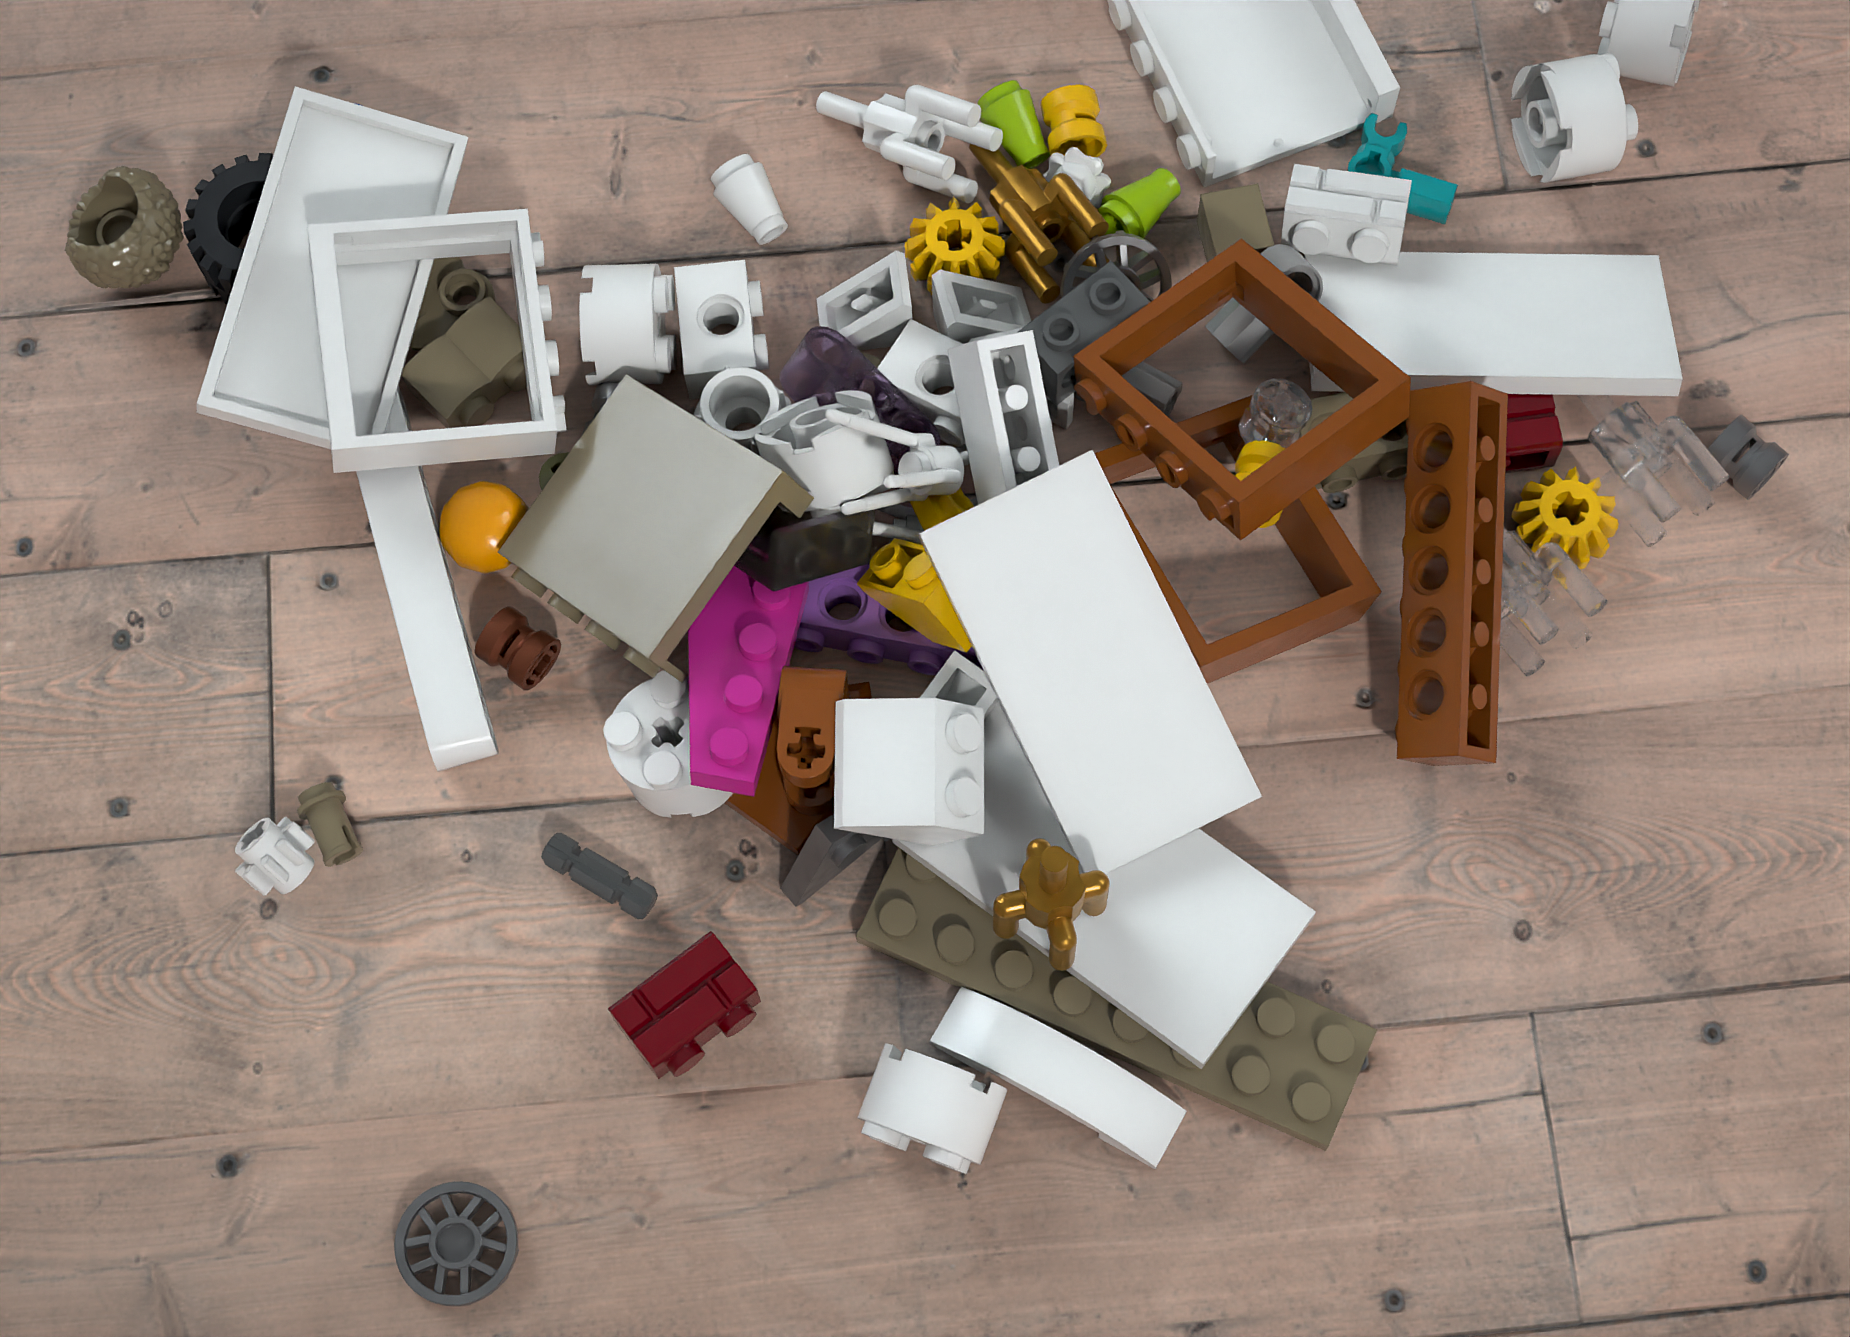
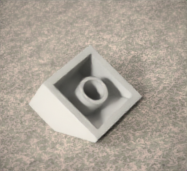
[834,698,984,846]

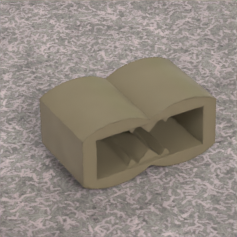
[401,296,527,428]

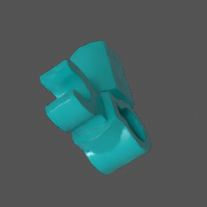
[1347,113,1458,224]

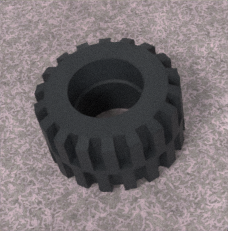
[183,153,273,304]

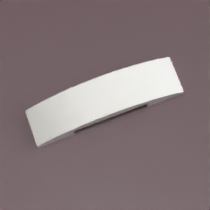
[930,987,1186,1169]

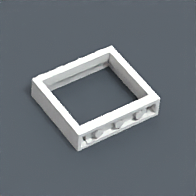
[307,209,567,473]

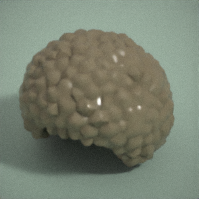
[65,166,184,288]

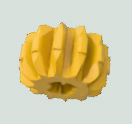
[905,196,1005,295]
[1511,467,1619,573]

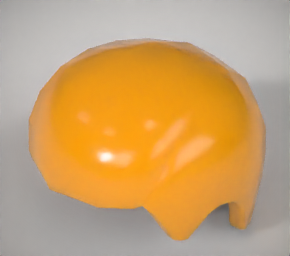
[439,481,529,574]

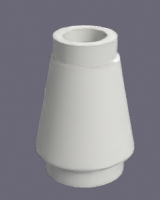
[711,154,788,245]

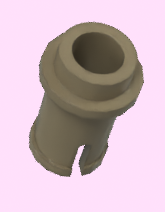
[297,782,363,867]

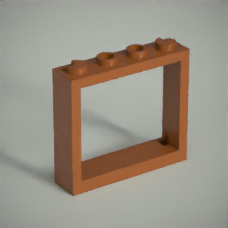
[1073,238,1411,541]
[1094,394,1382,684]

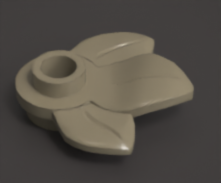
[410,257,495,351]

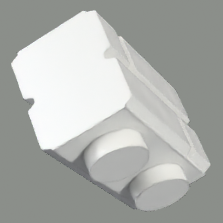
[1281,164,1412,265]

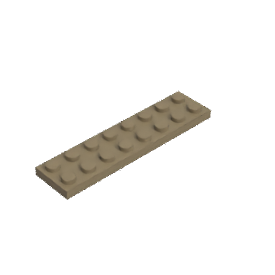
[856,847,1377,1151]

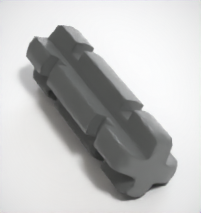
[541,833,658,919]

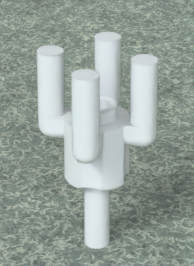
[816,85,1003,203]

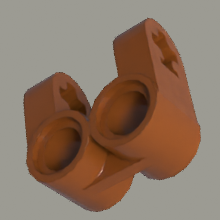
[777,666,851,816]

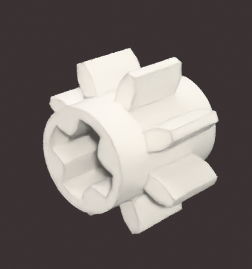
[235,817,315,896]

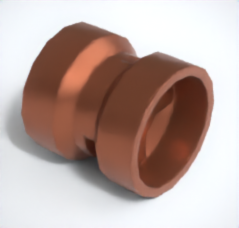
[474,606,562,690]

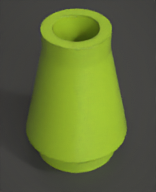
[977,80,1050,169]
[1098,168,1181,246]

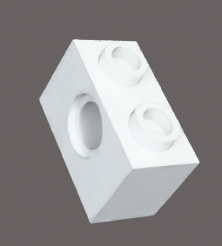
[674,260,769,400]
[873,319,966,447]

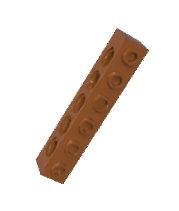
[1395,381,1508,766]

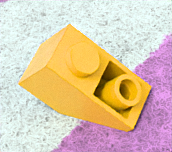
[856,538,972,652]

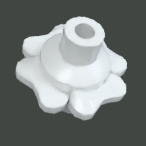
[1043,147,1111,209]

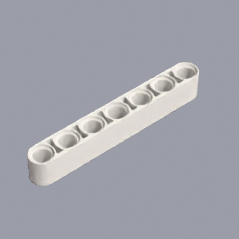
[356,386,499,772]

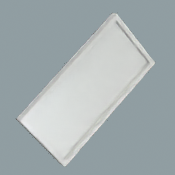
[197,86,468,449]
[1304,252,1683,396]
[918,450,1262,874]
[892,701,1316,1069]

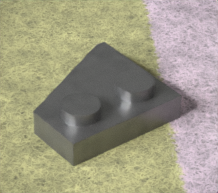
[780,814,891,907]

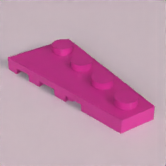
[688,563,809,796]

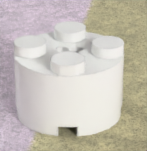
[1598,0,1700,86]
[1511,53,1638,183]
[579,264,677,385]
[755,390,895,521]
[603,671,733,818]
[857,1043,1007,1174]

